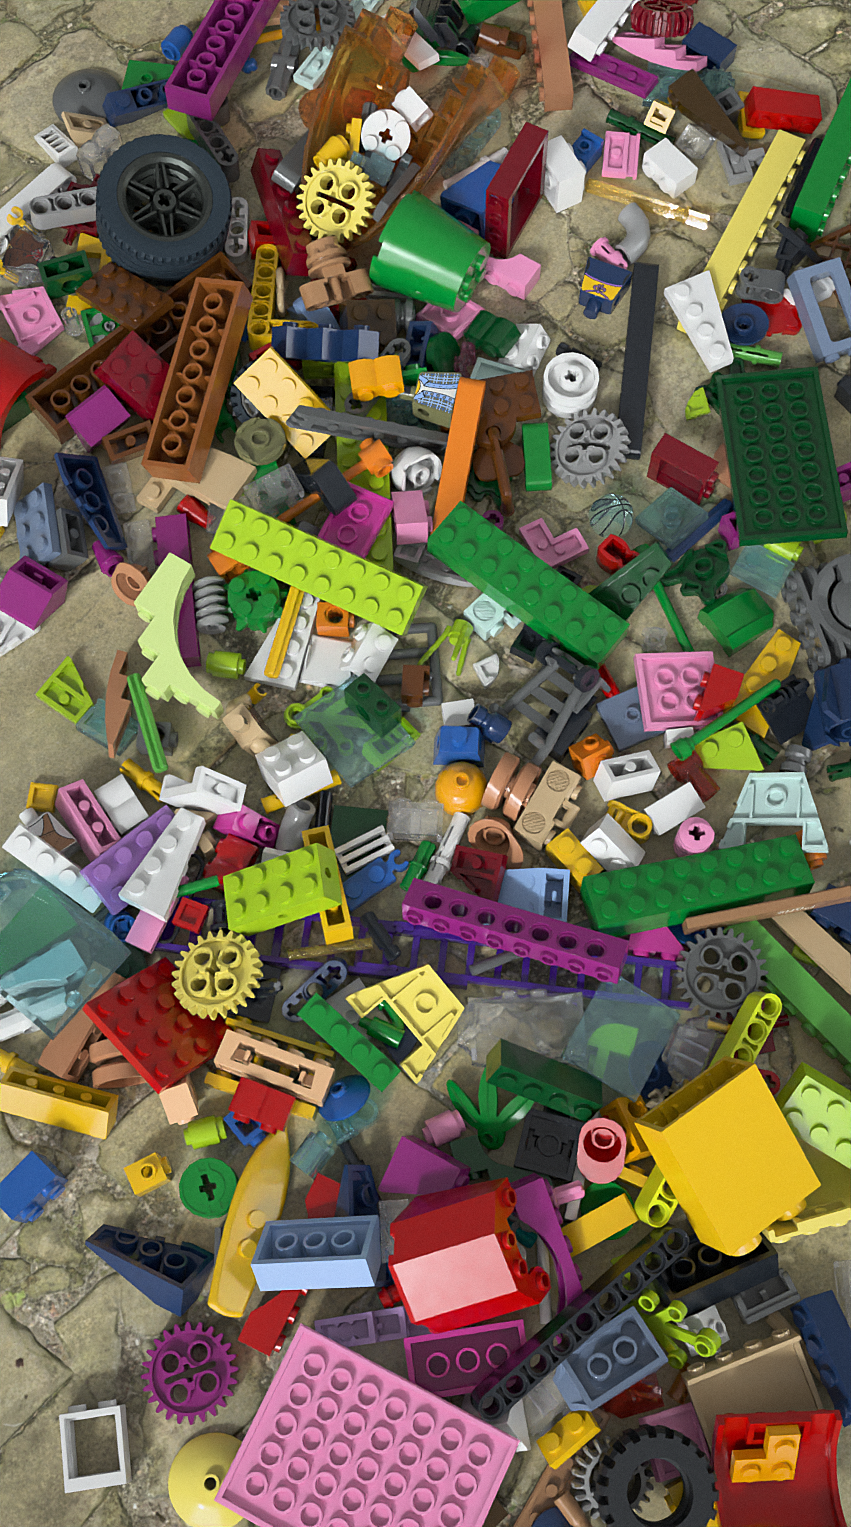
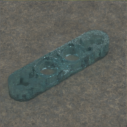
[441,106,501,180]

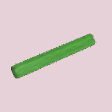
[127,673,168,773]

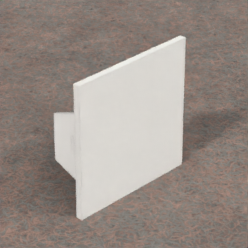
[299,634,355,691]

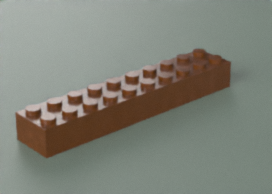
[25,251,252,445]

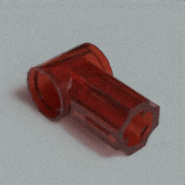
[667,751,721,803]

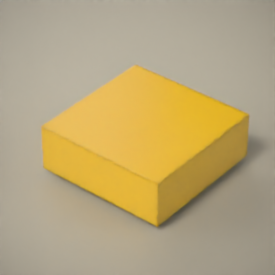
[26,782,59,813]

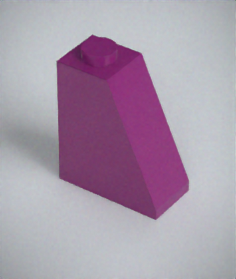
[378,1135,471,1195]

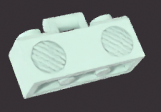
[463,593,522,641]

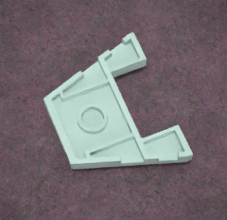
[719,772,829,853]

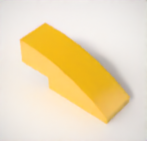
[544,1193,640,1258]

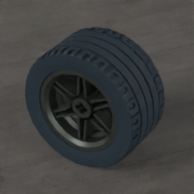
[96,134,232,286]

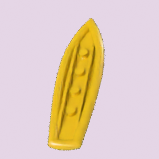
[207,1126,291,1318]

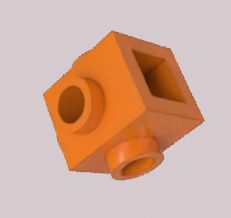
[568,733,614,780]

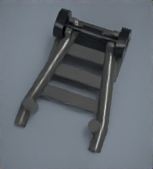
[489,638,611,766]

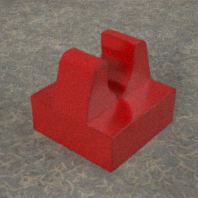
[172,897,210,934]

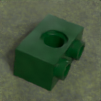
[37,250,93,300]
[344,673,401,739]

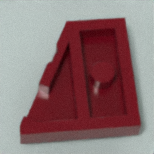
[450,845,508,902]

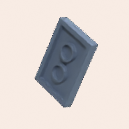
[14,482,61,566]

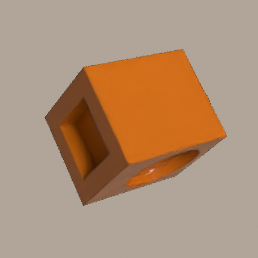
[316,602,355,637]

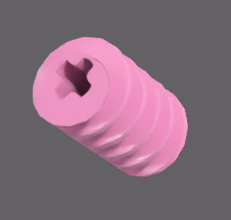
[673,817,715,857]

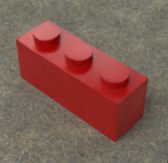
[743,86,822,134]

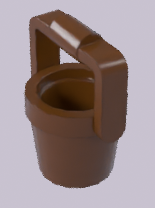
[476,22,527,60]

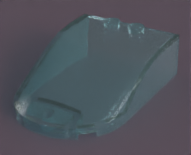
[0,868,131,1040]

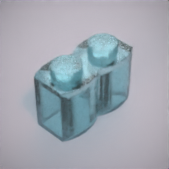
[289,1130,335,1180]

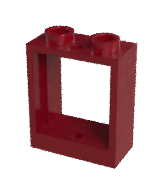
[646,433,720,506]

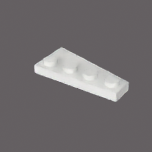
[664,270,734,373]
[244,592,322,691]

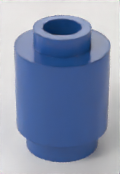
[161,25,193,61]

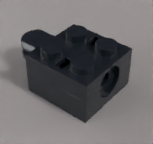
[513,1106,585,1183]

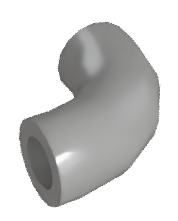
[615,202,651,266]
[275,798,316,852]

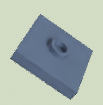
[595,687,665,753]

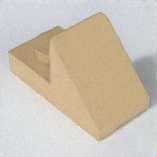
[61,111,112,152]
[173,808,217,860]

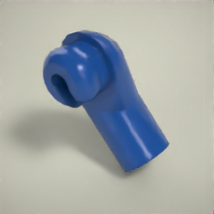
[241,55,258,74]

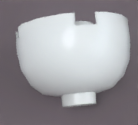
[390,446,442,496]

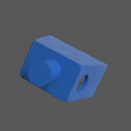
[433,726,485,767]

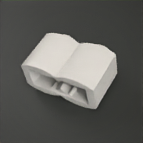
[94,774,149,837]

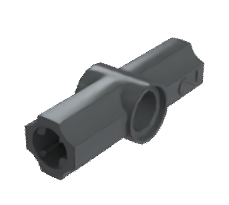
[265,36,301,101]

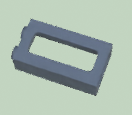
[787,257,851,364]

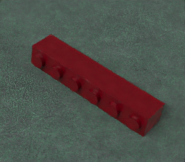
[250,148,312,276]

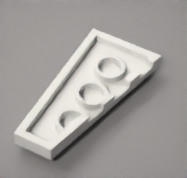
[118,808,206,923]

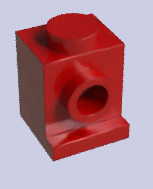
[248,220,275,260]

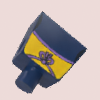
[579,257,632,319]

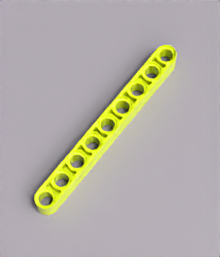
[634,991,782,1228]

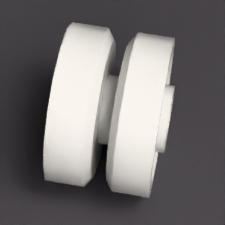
[542,352,599,419]

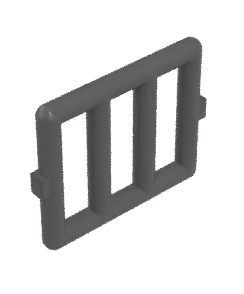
[375,622,443,712]

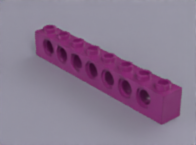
[402,878,629,984]

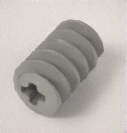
[193,576,229,634]

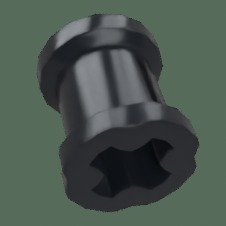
[210,900,231,933]

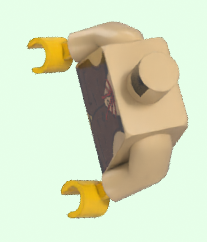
[222,683,294,758]

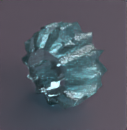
[698,66,735,97]

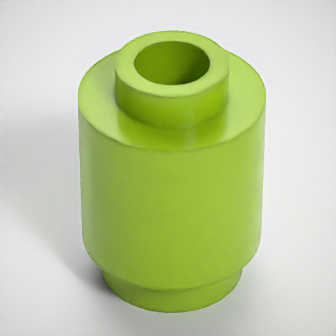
[763,542,804,564]
[206,650,246,679]
[183,1115,227,1150]

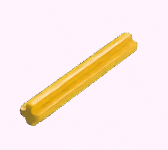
[264,586,305,679]

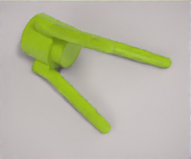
[417,619,474,676]

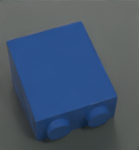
[440,160,514,239]

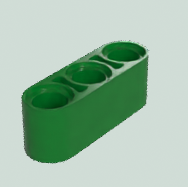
[522,422,552,492]

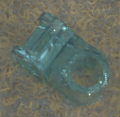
[324,1098,381,1146]

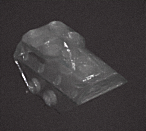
[457,989,586,1068]

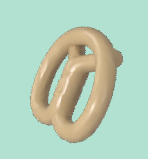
[276,267,289,318]

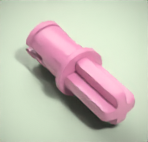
[550,1180,585,1209]

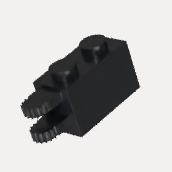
[535,695,598,763]

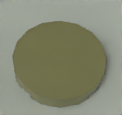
[234,417,286,466]

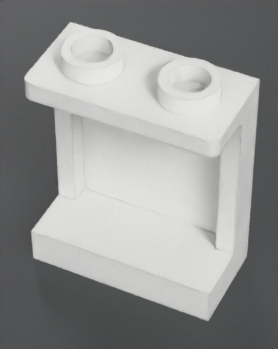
[159,766,246,815]

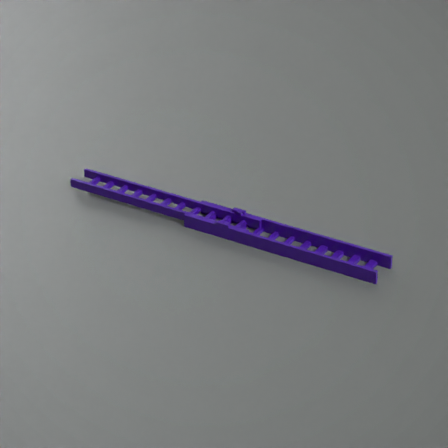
[137,896,693,1011]

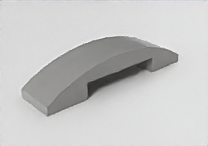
[393,543,476,588]

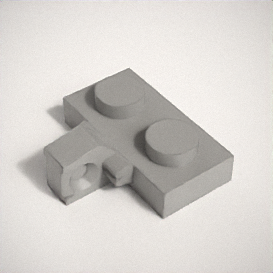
[716,141,765,186]

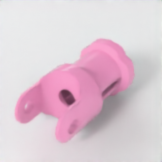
[590,237,628,270]

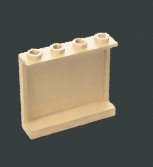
[681,1328,840,1454]

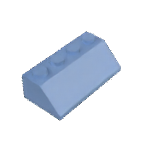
[251,1215,381,1291]

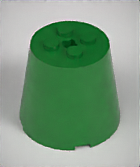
[369,190,491,313]

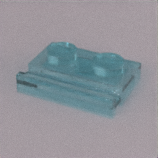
[730,545,795,598]
[76,698,139,756]

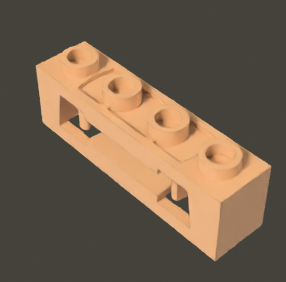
[214,1029,335,1107]

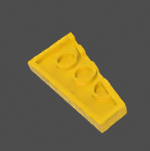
[723,629,801,741]

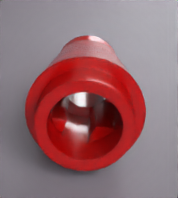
[176,495,216,530]

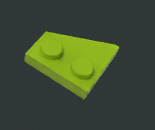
[35,656,95,727]

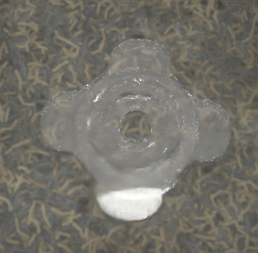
[641,627,668,653]

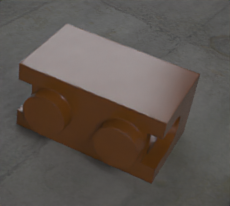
[101,420,152,467]

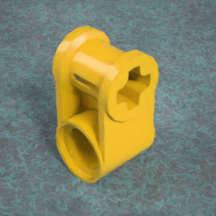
[605,800,652,845]

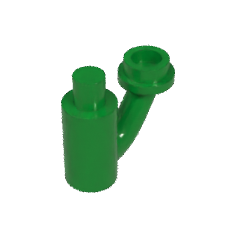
[358,1000,405,1049]

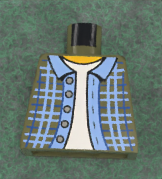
[400,372,461,428]

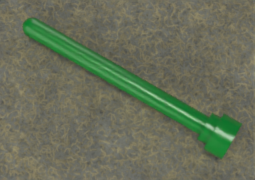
[632,544,695,652]
[670,679,781,761]

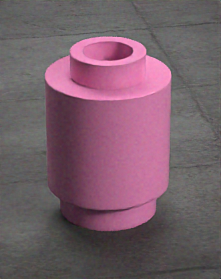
[421,1109,466,1148]

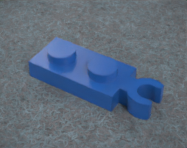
[342,849,409,912]

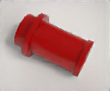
[377,1283,402,1309]

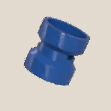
[104,909,135,942]

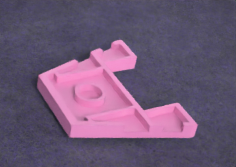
[0,286,65,356]

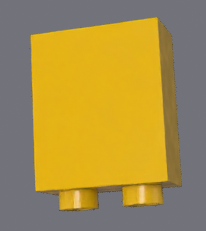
[634,1056,821,1256]

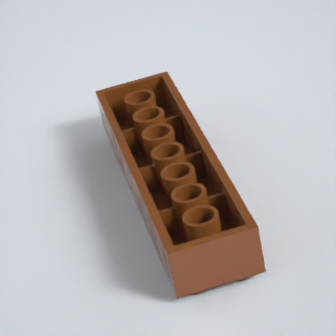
[141,277,253,484]

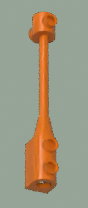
[207,438,394,583]

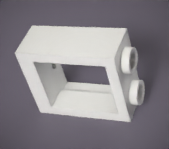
[59,1399,132,1493]

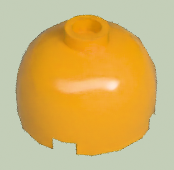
[435,761,488,816]

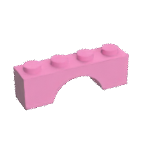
[459,220,541,300]

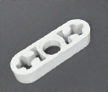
[225,197,249,264]

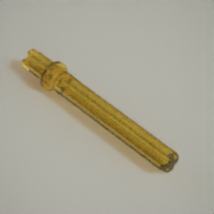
[585,178,711,230]

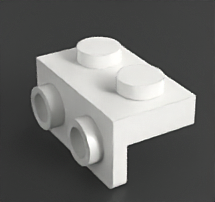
[497,324,550,377]
[339,622,398,682]

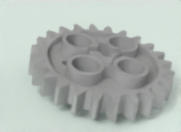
[549,408,631,489]

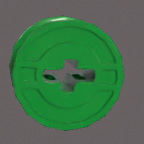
[179,1157,239,1219]

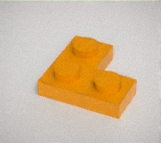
[729,1425,801,1483]

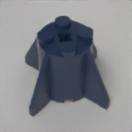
[802,658,851,751]

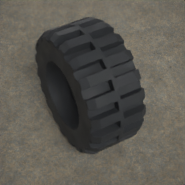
[593,1424,719,1527]

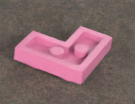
[519,518,589,569]

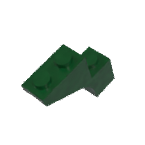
[449,1134,554,1187]

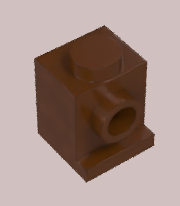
[401,665,430,708]

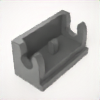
[730,1268,802,1325]

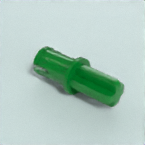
[399,840,436,892]

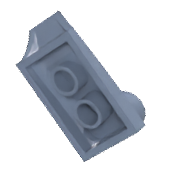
[552,1306,668,1412]

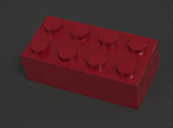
[93,330,170,425]

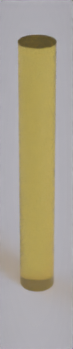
[288,937,373,961]

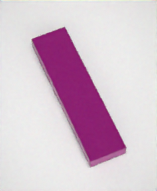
[569,51,658,99]

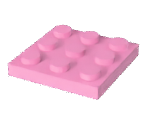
[633,651,723,732]

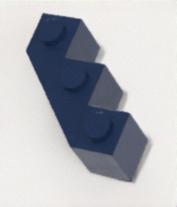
[271,321,379,363]

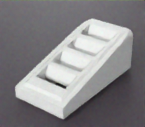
[34,124,81,168]

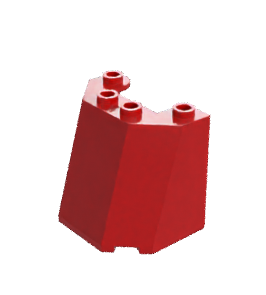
[388,1177,551,1334]

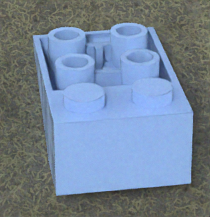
[483,868,570,925]

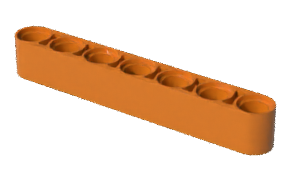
[430,377,486,535]

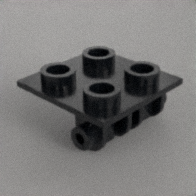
[756,674,812,745]

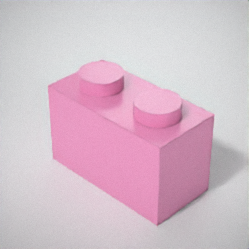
[391,490,433,545]

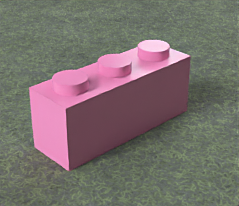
[55,779,121,862]

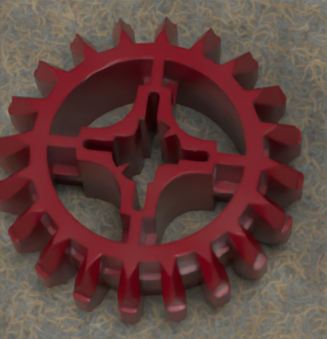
[630,0,694,38]

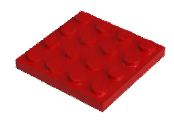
[82,957,234,1094]

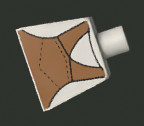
[19,808,82,877]

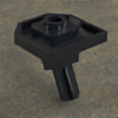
[773,220,823,284]
[225,964,283,1024]

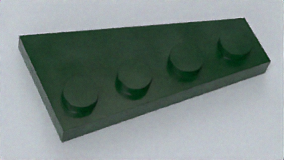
[588,542,674,621]

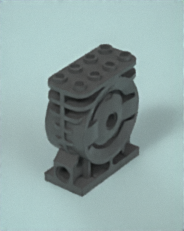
[781,554,851,674]

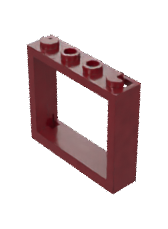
[485,122,549,259]

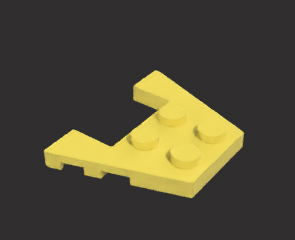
[345,963,465,1084]

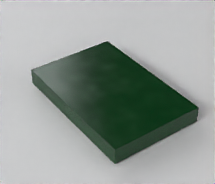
[330,805,388,883]

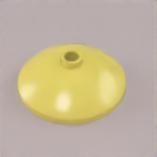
[168,1432,244,1527]

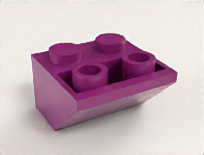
[0,555,68,630]

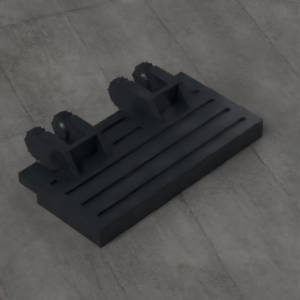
[409,0,465,50]

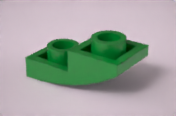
[402,364,427,386]

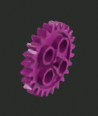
[141,1322,240,1425]

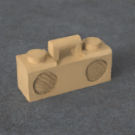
[513,761,583,852]

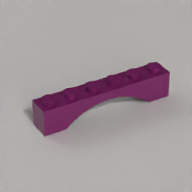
[510,1173,585,1344]

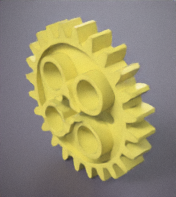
[297,158,376,244]
[172,930,263,1020]

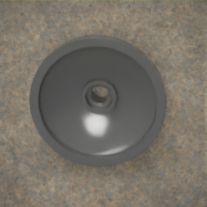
[52,69,121,123]

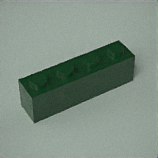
[486,1038,603,1122]

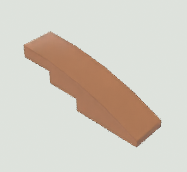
[105,650,132,758]

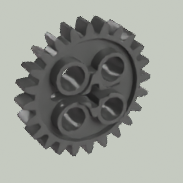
[280,0,356,52]
[674,927,768,1020]

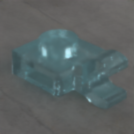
[349,151,395,187]

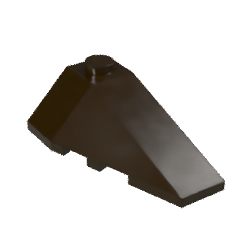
[667,68,749,157]

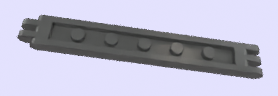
[286,405,449,456]

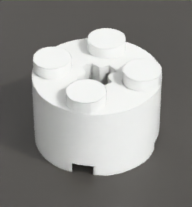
[361,109,410,162]

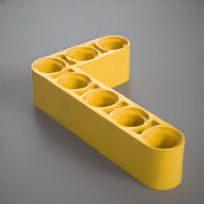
[247,244,318,351]

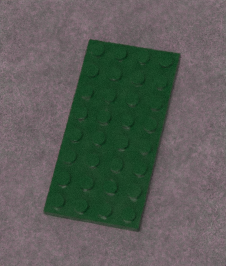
[715,366,848,547]

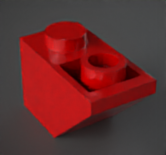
[692,663,744,722]

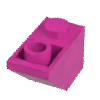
[213,805,280,849]
[628,927,685,962]

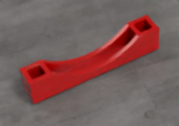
[238,1173,340,1356]

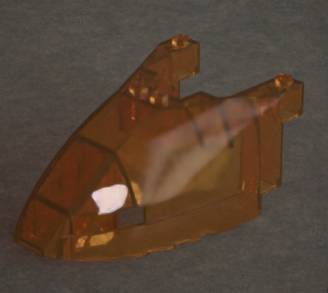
[301,6,521,252]

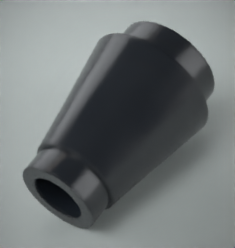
[453,24,480,57]

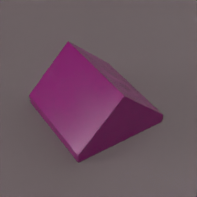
[65,385,131,453]

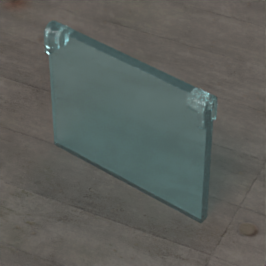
[293,674,416,788]
[560,976,681,1102]

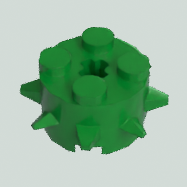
[224,569,289,633]

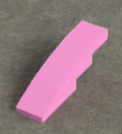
[612,31,707,72]

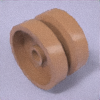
[481,752,542,822]
[89,1039,147,1089]

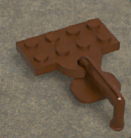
[440,370,541,517]

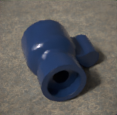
[467,703,512,744]

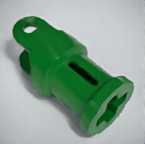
[215,397,237,443]

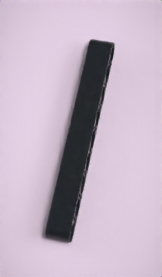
[618,262,659,460]
[470,1223,689,1421]

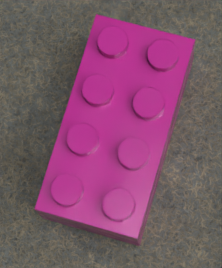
[403,1319,531,1398]

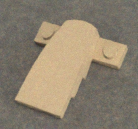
[136,434,257,514]

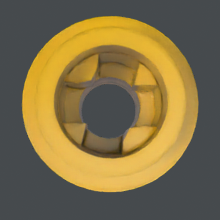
[313,134,350,169]

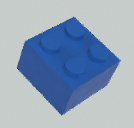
[0,1151,68,1223]

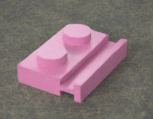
[602,131,640,180]

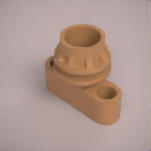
[299,236,374,311]

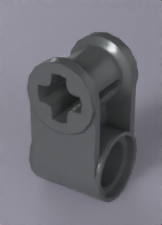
[735,266,785,304]

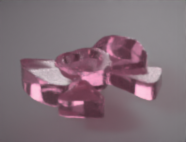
[453,341,476,378]

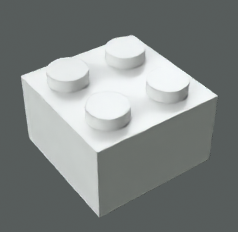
[544,135,586,213]
[255,731,333,807]

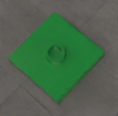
[121,60,175,109]

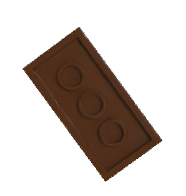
[75,261,175,336]

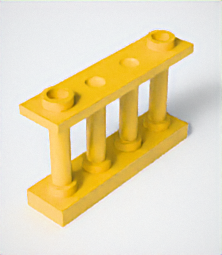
[204,1015,336,1121]

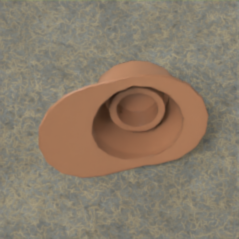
[111,562,152,607]
[468,815,524,870]

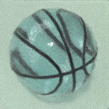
[589,493,634,538]

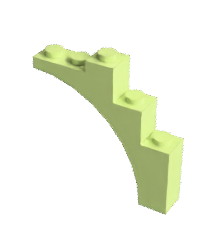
[134,553,224,719]

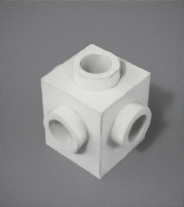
[676,1305,730,1358]

